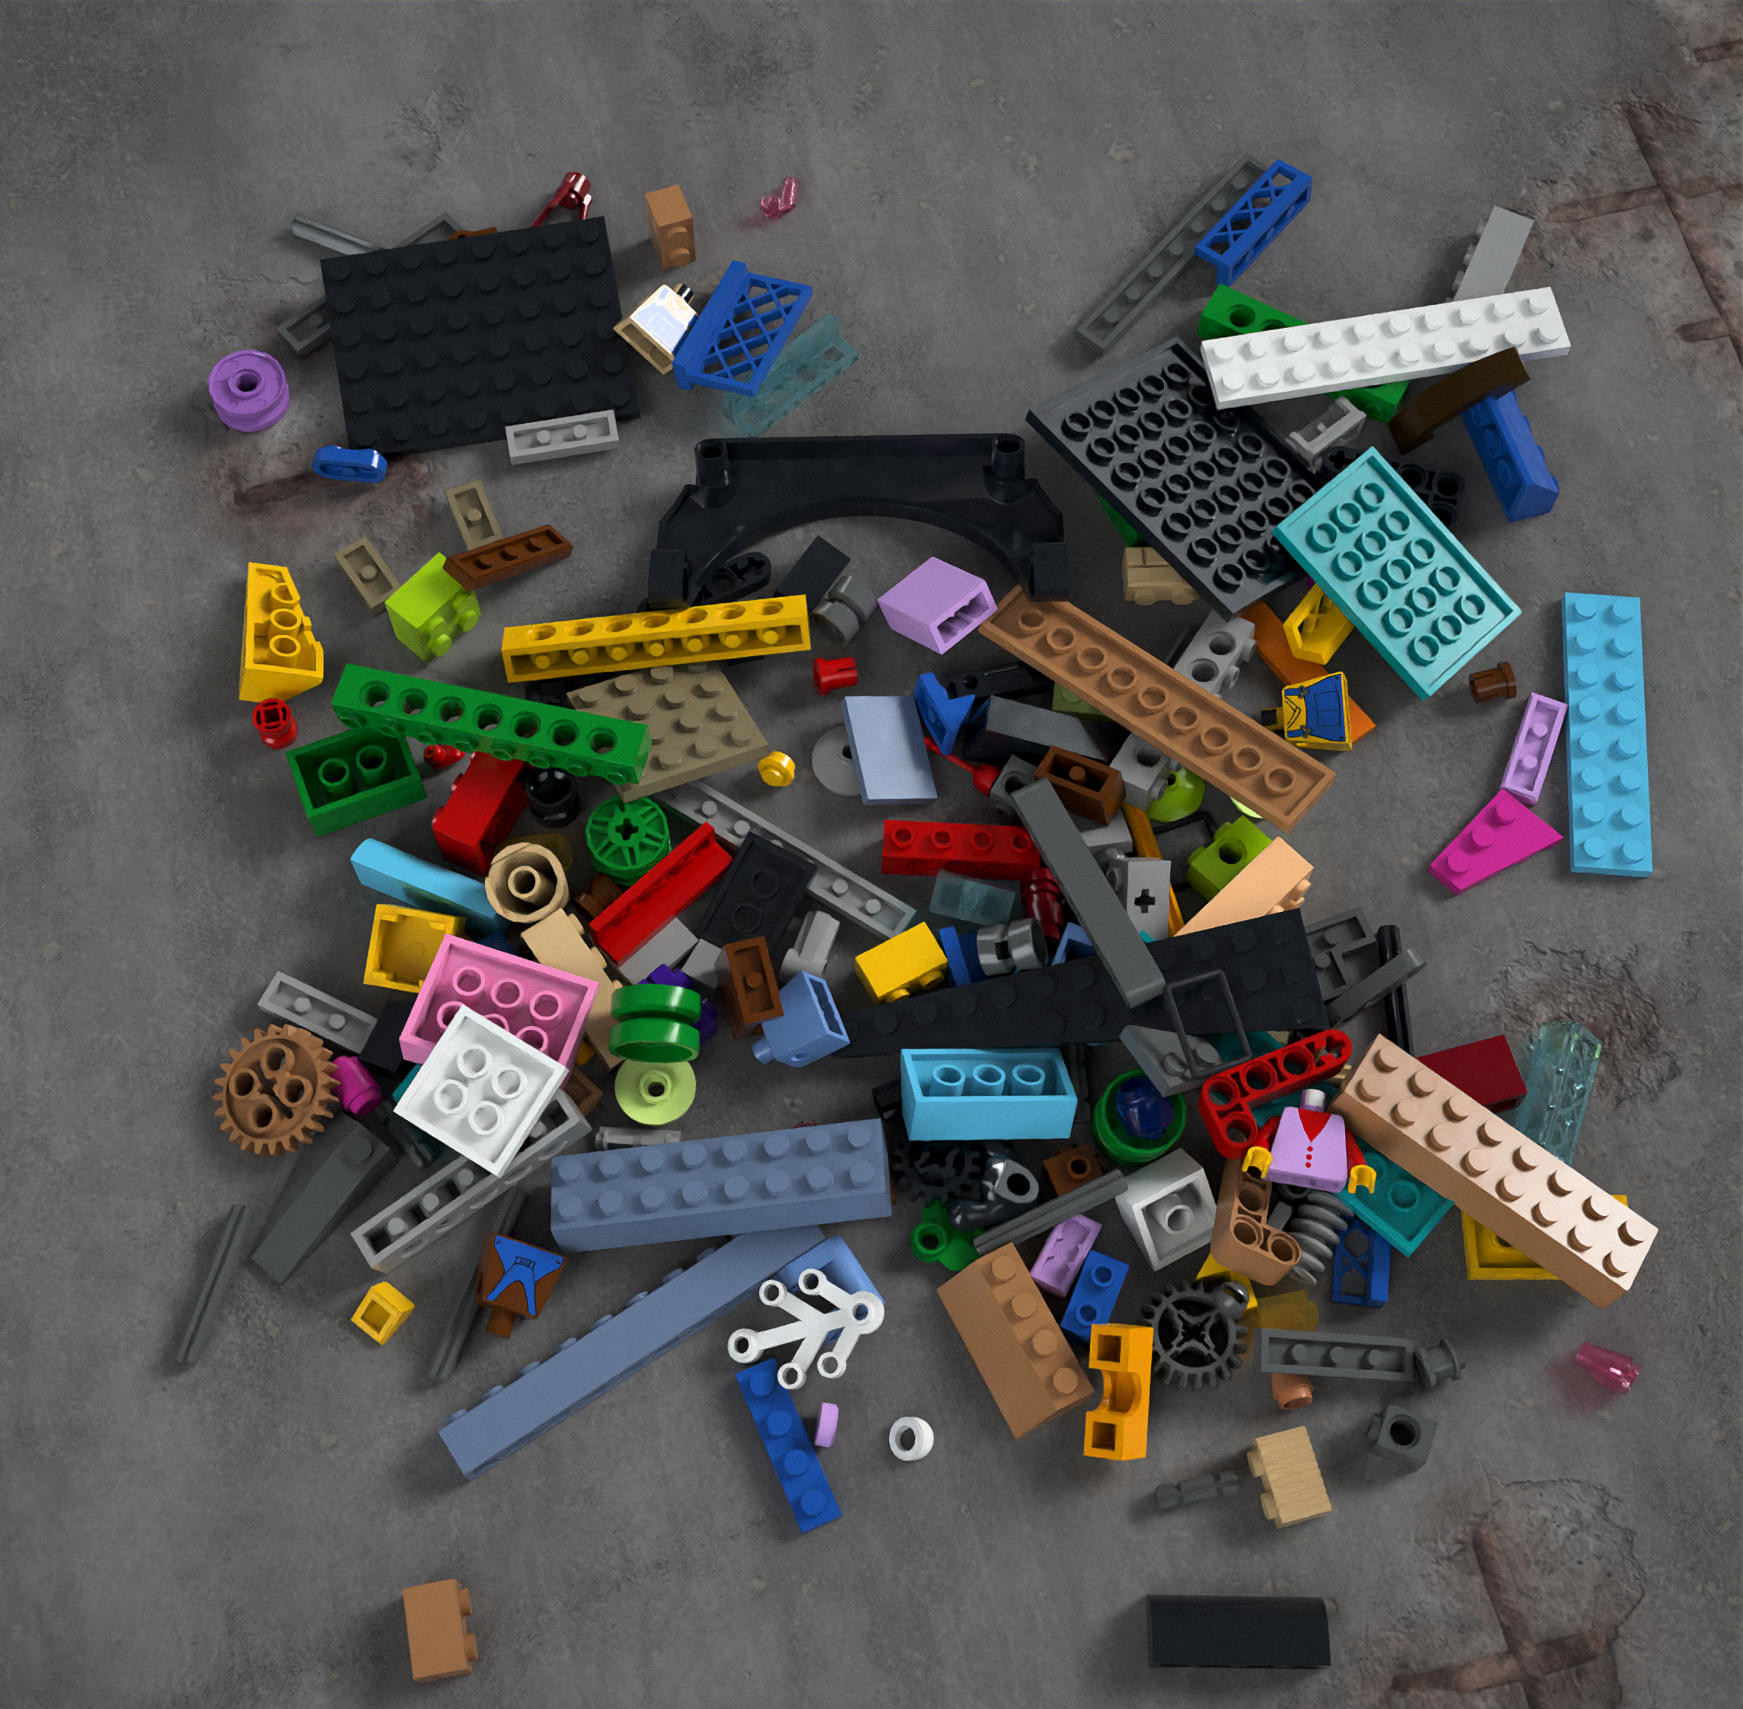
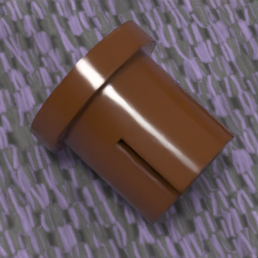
[1469,661,1517,703]

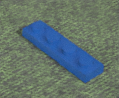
[735,1357,842,1535]

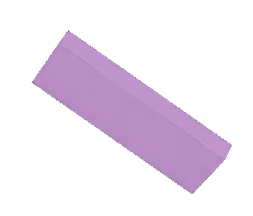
[1497,692,1568,806]

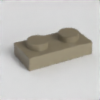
[445,479,504,551]
[333,536,401,615]

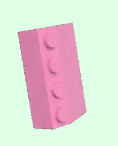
[399,934,599,1091]

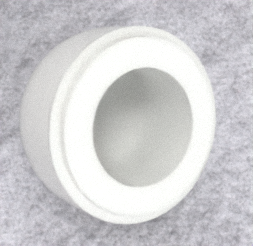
[889,1417,934,1461]

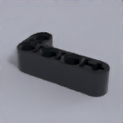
[1318,446,1465,533]

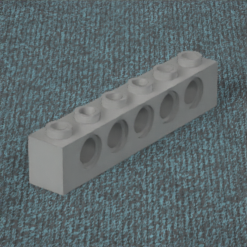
[1109,609,1257,812]
[350,1087,592,1274]

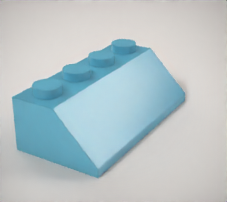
[900,1048,1078,1141]

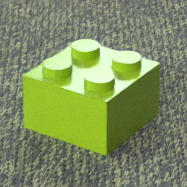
[385,552,481,664]

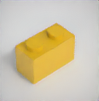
[855,921,948,1006]

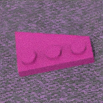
[1427,789,1564,896]

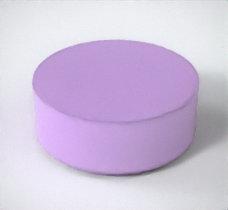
[814,1402,839,1448]

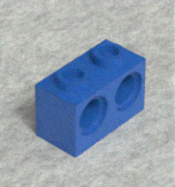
[1060,1249,1130,1351]

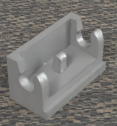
[1286,396,1367,468]

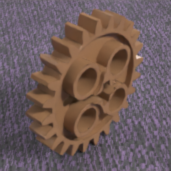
[212,1024,341,1157]

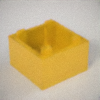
[363,904,467,993]

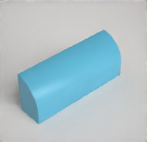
[350,838,512,937]

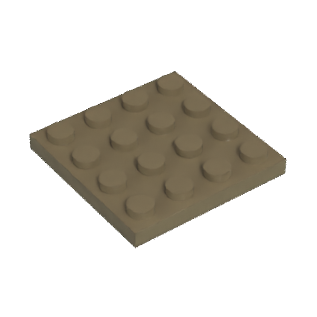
[566,660,769,803]

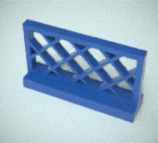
[672,260,813,398]

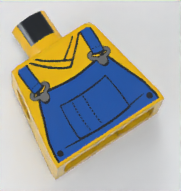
[1261,672,1352,751]

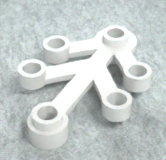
[728,1269,884,1390]

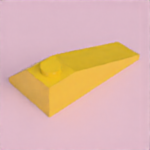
[239,562,324,702]

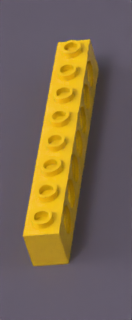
[501,594,811,683]

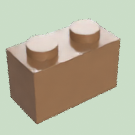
[645,184,696,270]
[402,1578,478,1683]

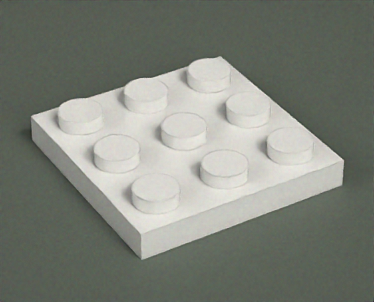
[393,1004,569,1178]

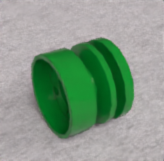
[585,795,672,893]
[1091,1069,1187,1167]

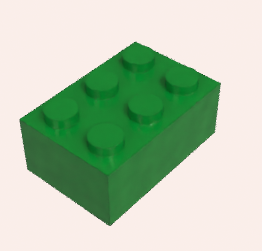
[285,727,428,837]

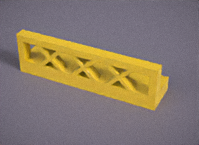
[1283,583,1355,665]

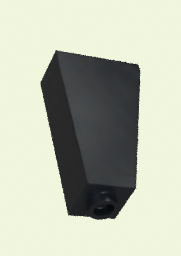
[961,695,1123,767]

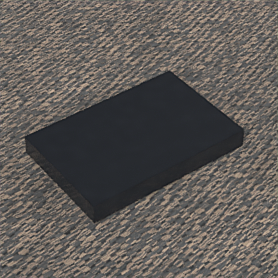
[693,831,819,960]

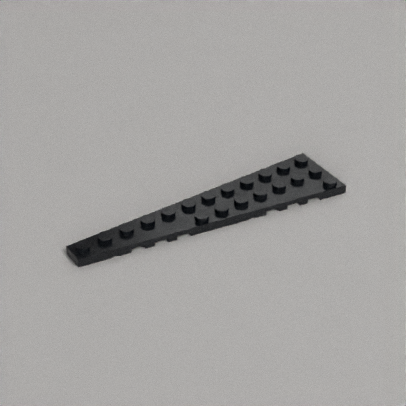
[831,908,1330,1059]

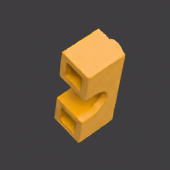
[1083,1323,1153,1461]

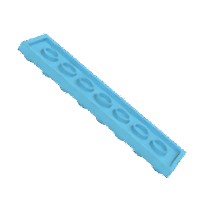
[1561,592,1653,878]

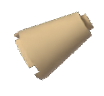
[485,842,570,923]

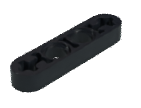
[637,552,772,613]

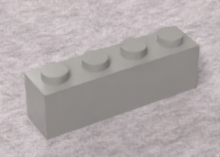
[1445,206,1534,303]

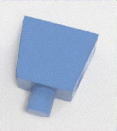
[752,971,850,1068]

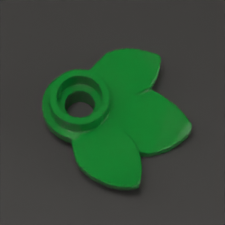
[909,1198,985,1272]

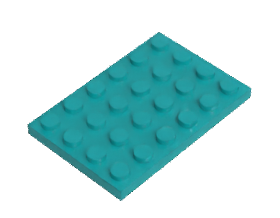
[1271,446,1522,702]

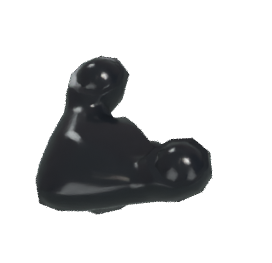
[946,1139,1043,1233]

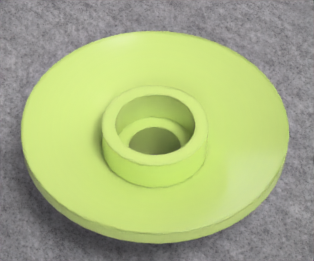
[615,1060,696,1126]

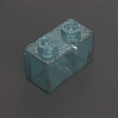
[928,869,1016,927]

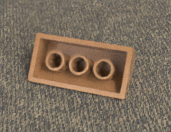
[936,1242,1094,1440]

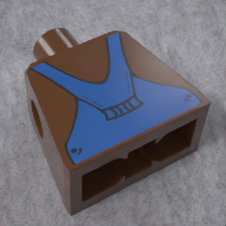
[474,1232,568,1339]

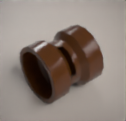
[571,872,623,923]

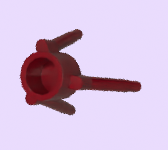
[530,171,593,227]

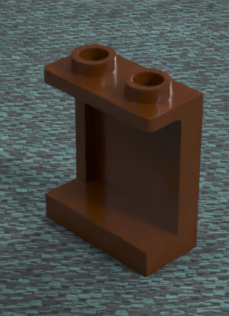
[714,936,784,1041]

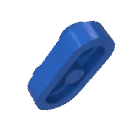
[312,445,387,483]

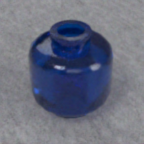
[1114,1076,1174,1140]

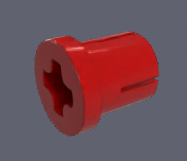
[812,656,858,696]

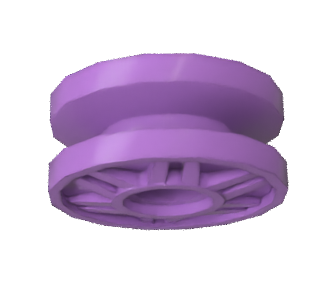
[208,350,290,432]

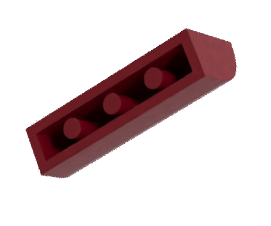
[1415,1034,1528,1114]

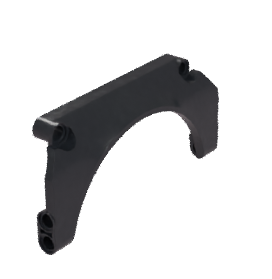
[648,433,1069,608]

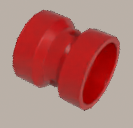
[252,698,298,749]

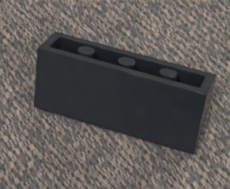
[1146,1594,1331,1670]

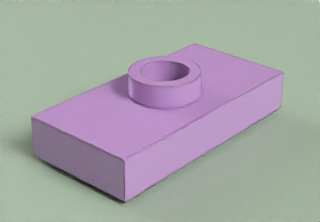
[1030,1213,1102,1300]

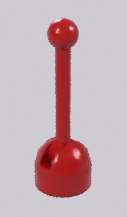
[923,736,1003,797]

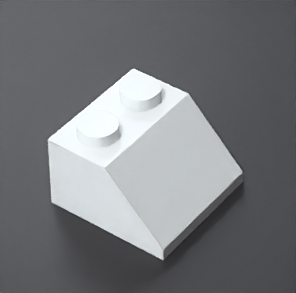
[1114,1148,1217,1271]

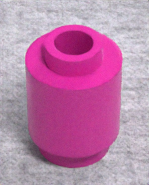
[330,1056,383,1117]

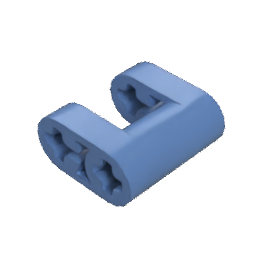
[774,1235,886,1348]

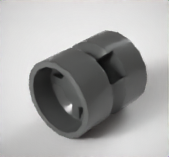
[809,576,879,647]
[977,917,1048,979]

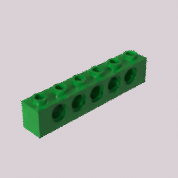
[1197,283,1412,424]

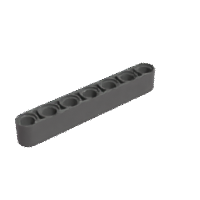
[1010,777,1166,1009]

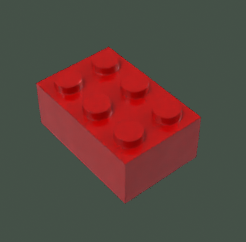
[432,751,534,878]

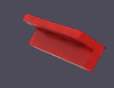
[589,821,733,967]

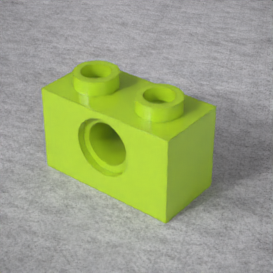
[1184,815,1272,902]

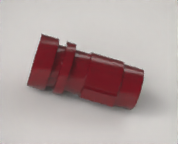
[1020,867,1063,952]

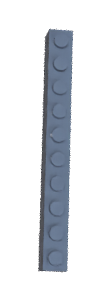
[438,1225,826,1482]

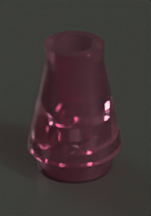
[1573,1341,1642,1396]

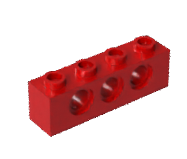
[882,820,1040,881]

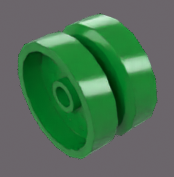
[608,984,702,1064]

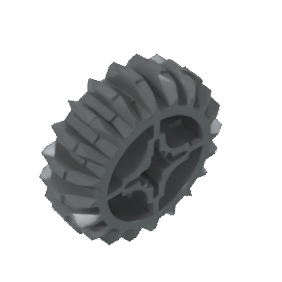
[1135,1279,1248,1394]

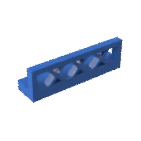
[1194,159,1313,288]
[1331,1215,1391,1309]

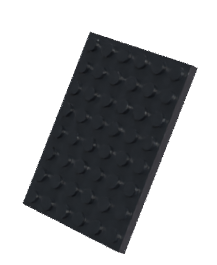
[320,216,641,459]
[1025,336,1329,623]

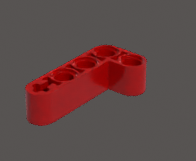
[1197,1029,1352,1160]

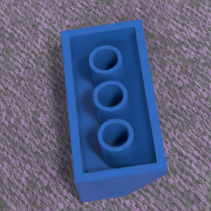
[1460,390,1559,523]

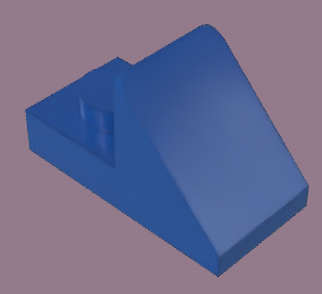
[913,672,975,756]

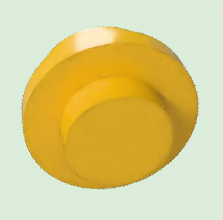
[757,751,795,787]

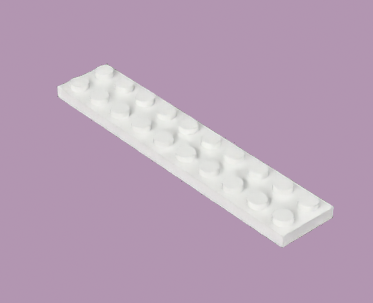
[1200,287,1571,410]

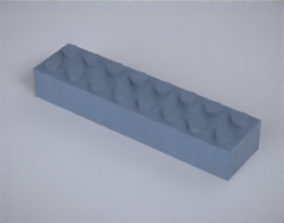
[551,1118,892,1254]

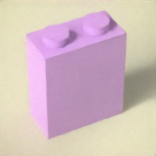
[877,556,998,654]

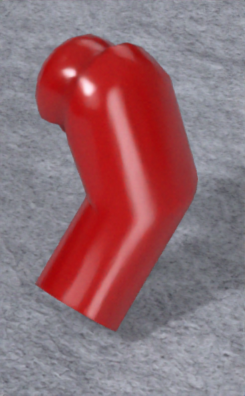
[423,744,465,770]

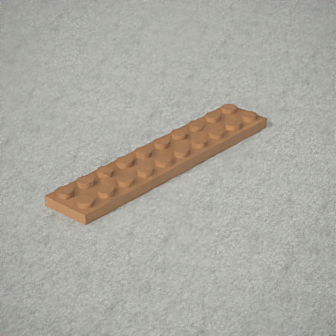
[979,584,1337,834]

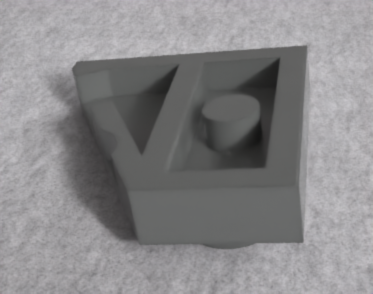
[1119,1025,1224,1098]

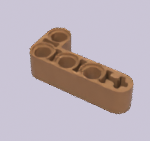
[1210,1131,1301,1286]

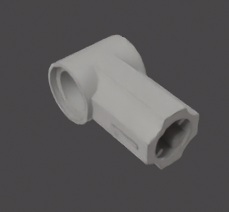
[778,911,840,984]

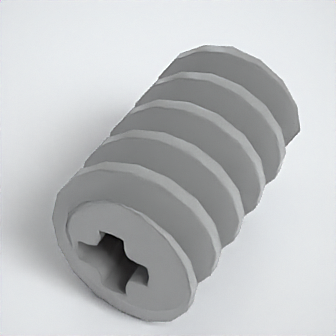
[1285,1191,1354,1287]

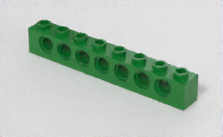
[331,663,652,785]

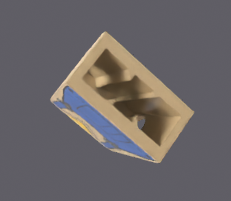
[613,284,699,375]

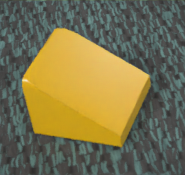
[351,1282,415,1345]

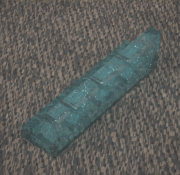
[722,312,859,438]
[1515,1021,1603,1168]

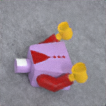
[1242,1089,1376,1194]

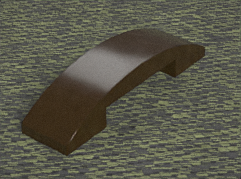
[1387,347,1531,456]

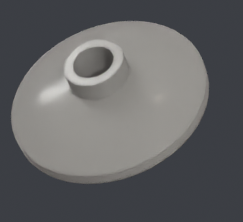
[812,725,861,796]

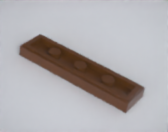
[443,524,573,592]

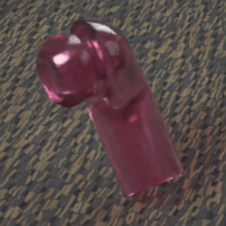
[760,177,800,220]

